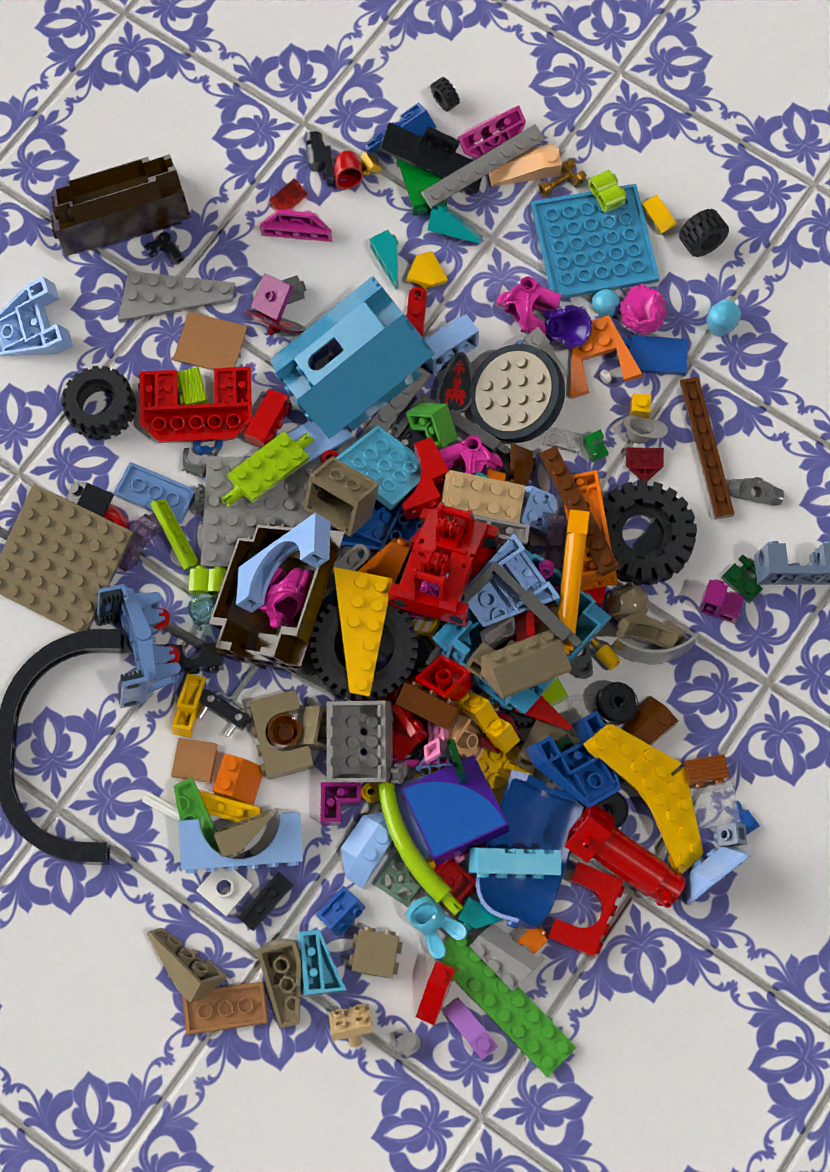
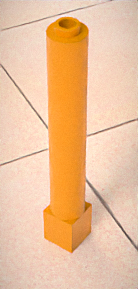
[555,509,590,656]

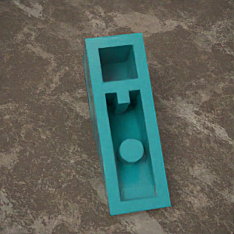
[427,204,483,243]
[369,230,399,290]

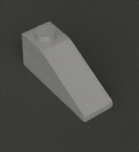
[473,514,530,544]

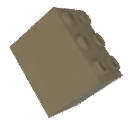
[303,457,379,537]

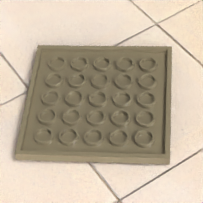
[0,483,135,632]

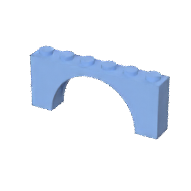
[236,513,331,613]
[178,812,303,874]

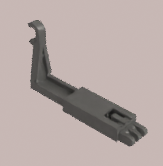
[393,393,510,461]
[462,561,582,647]

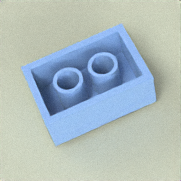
[424,314,479,375]

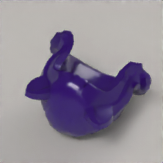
[543,305,593,349]

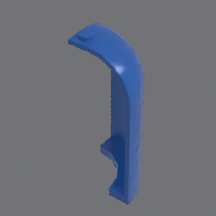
[476,770,586,929]

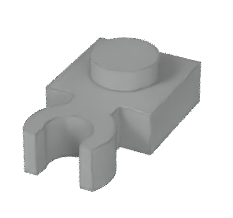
[390,760,408,784]

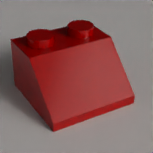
[415,654,473,699]

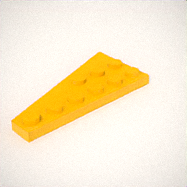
[333,567,393,697]

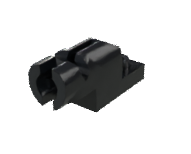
[305,131,334,187]

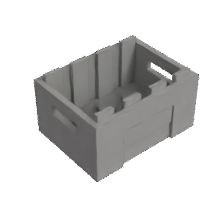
[327,701,395,782]

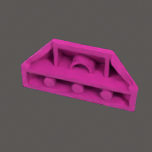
[457,105,526,159]
[260,209,333,242]

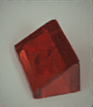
[269,178,308,211]

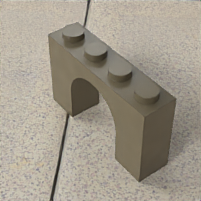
[247,690,315,780]
[515,719,581,773]

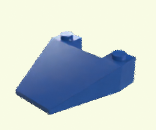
[525,711,621,808]

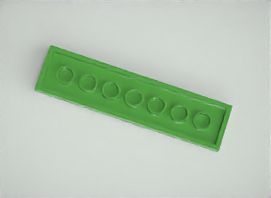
[435,934,577,1078]

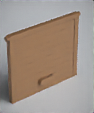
[171,312,248,371]

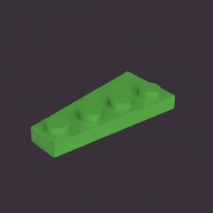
[173,777,220,853]

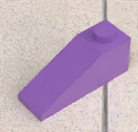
[443,998,498,1060]

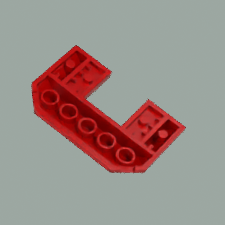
[140,366,252,443]

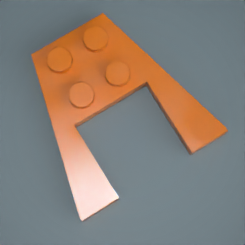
[570,315,643,399]

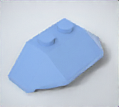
[341,812,394,889]

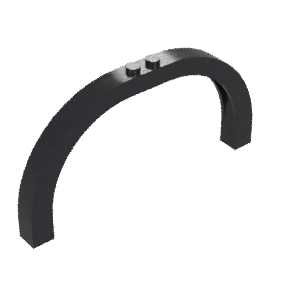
[0,629,125,865]

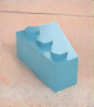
[297,930,346,997]

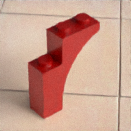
[402,437,449,520]

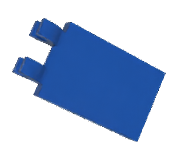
[618,335,688,376]

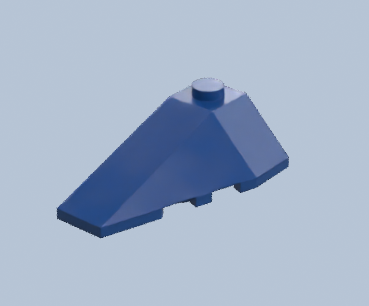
[364,102,437,153]

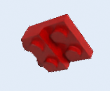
[433,859,476,913]

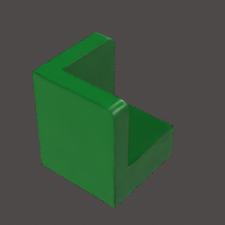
[582,429,609,463]

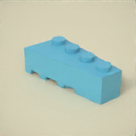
[469,848,561,879]

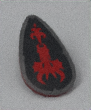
[245,309,306,335]
[437,352,473,414]

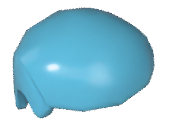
[592,289,620,318]

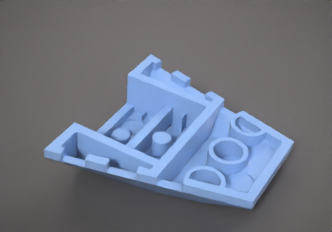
[462,533,560,627]

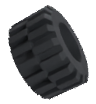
[679,208,729,257]

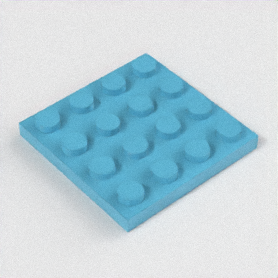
[336,425,421,510]

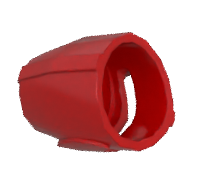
[333,151,363,189]

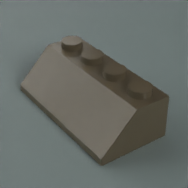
[481,629,572,699]

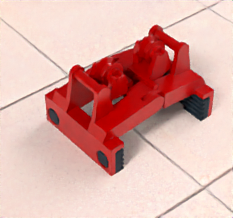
[388,502,500,627]

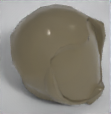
[606,582,649,622]

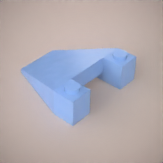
[0,277,73,356]

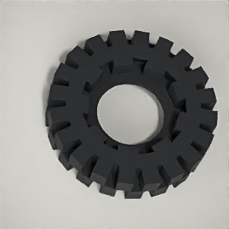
[603,480,697,585]

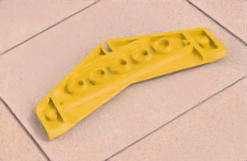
[583,724,703,874]

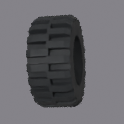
[61,366,136,440]

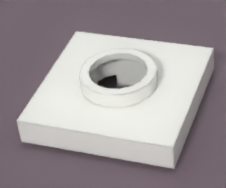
[196,867,253,917]

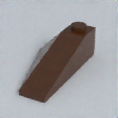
[509,444,536,486]
[617,696,679,774]

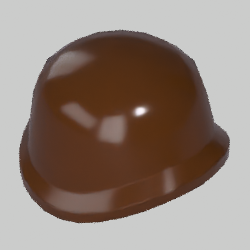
[268,713,302,748]

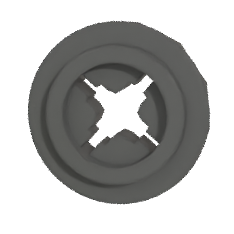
[193,484,205,514]

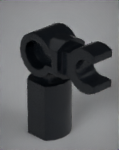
[144,232,185,265]

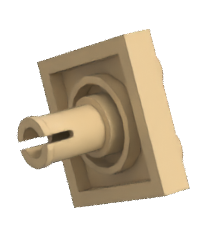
[329,1004,374,1047]

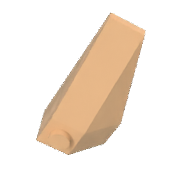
[488,143,562,187]

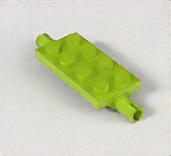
[221,431,314,507]

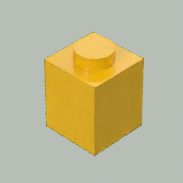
[630,393,651,419]

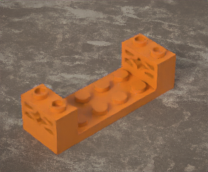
[564,470,618,591]

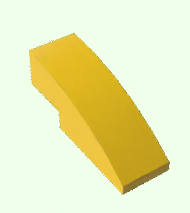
[172,674,206,738]

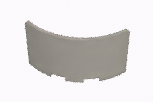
[613,632,700,665]

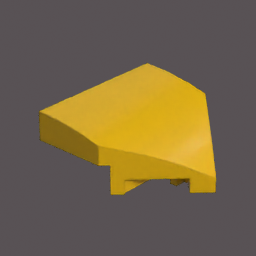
[405,251,448,291]

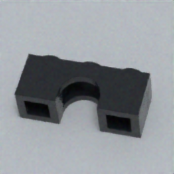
[163,643,224,675]

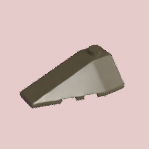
[147,928,227,1003]

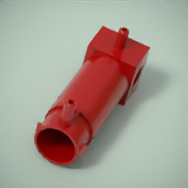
[564,804,686,908]

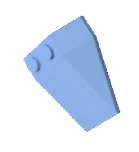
[686,847,753,905]

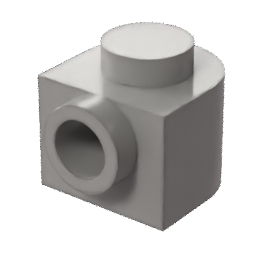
[395,1032,421,1058]

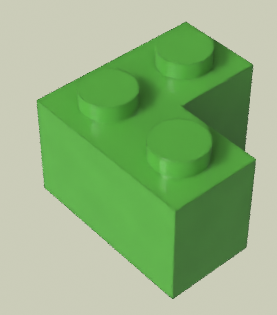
[406,403,458,448]

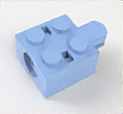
[519,486,568,535]

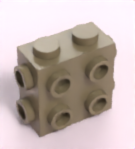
[349,927,403,979]

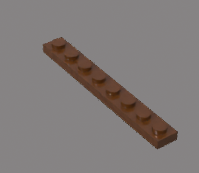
[679,377,735,520]
[539,446,620,577]

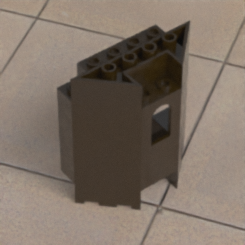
[50,154,191,256]
[209,523,345,674]

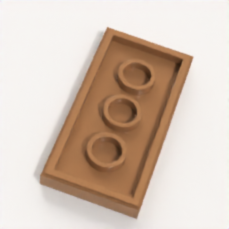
[182,981,269,1035]

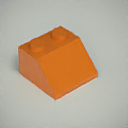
[213,753,263,805]

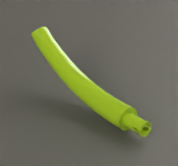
[378,783,464,916]

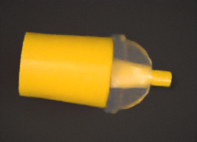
[591,638,621,671]

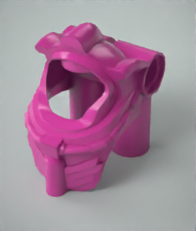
[495,276,562,335]
[438,435,504,475]
[258,567,313,628]

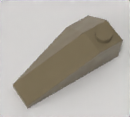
[257,939,302,1029]

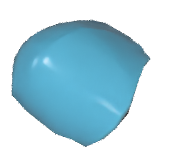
[707,299,742,337]

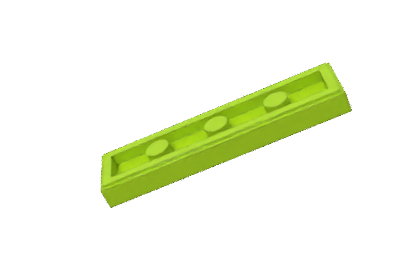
[150,499,200,570]

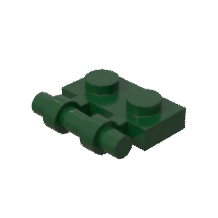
[721,554,763,604]

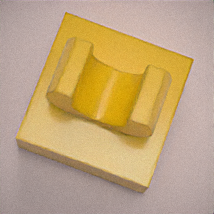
[360,152,382,176]

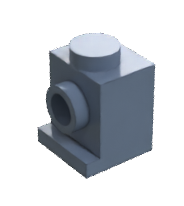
[714,823,748,847]

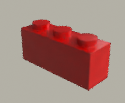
[244,389,292,448]

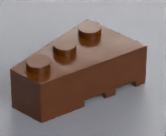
[396,679,463,730]

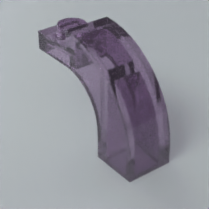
[119,513,163,572]

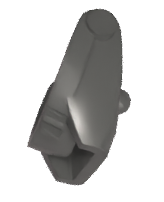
[182,447,219,477]

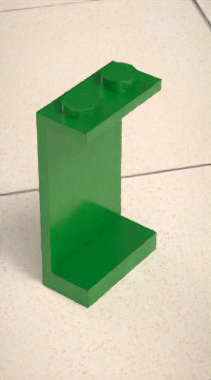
[395,158,447,215]

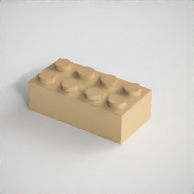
[441,470,525,523]

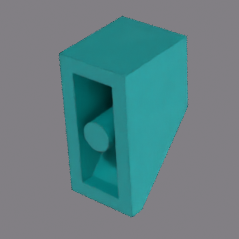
[458,898,504,932]

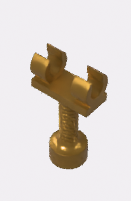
[538,158,587,198]

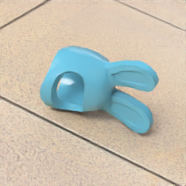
[406,894,468,960]

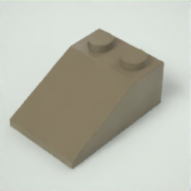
[214,808,278,858]

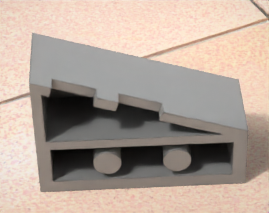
[470,924,545,991]

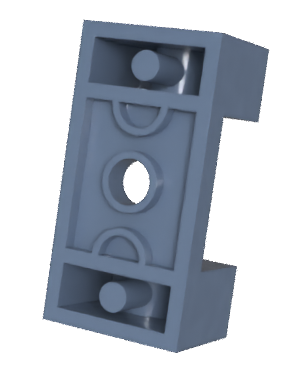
[754,541,830,585]

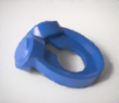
[193,440,223,456]

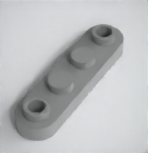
[322,544,370,601]

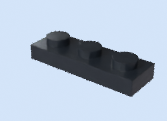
[238,871,294,932]

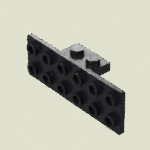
[380,122,482,194]

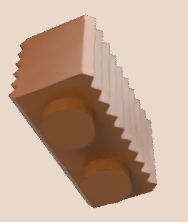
[683,754,729,789]

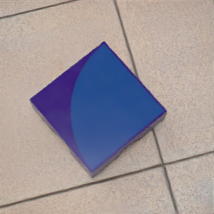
[401,755,510,866]

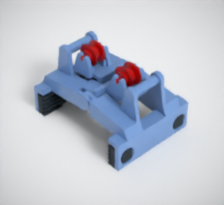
[97,584,181,709]

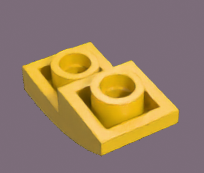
[641,194,677,234]

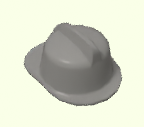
[623,415,668,444]

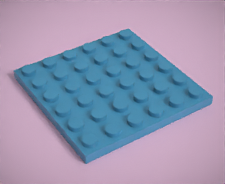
[531,183,660,299]

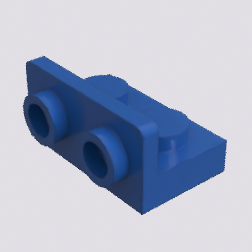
[316,886,366,937]

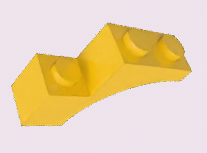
[456,691,520,753]

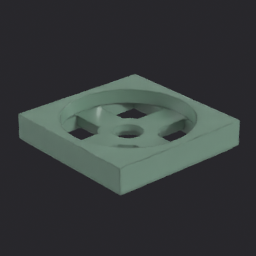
[374,851,422,908]

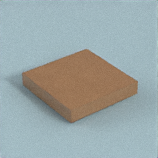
[171,738,218,783]

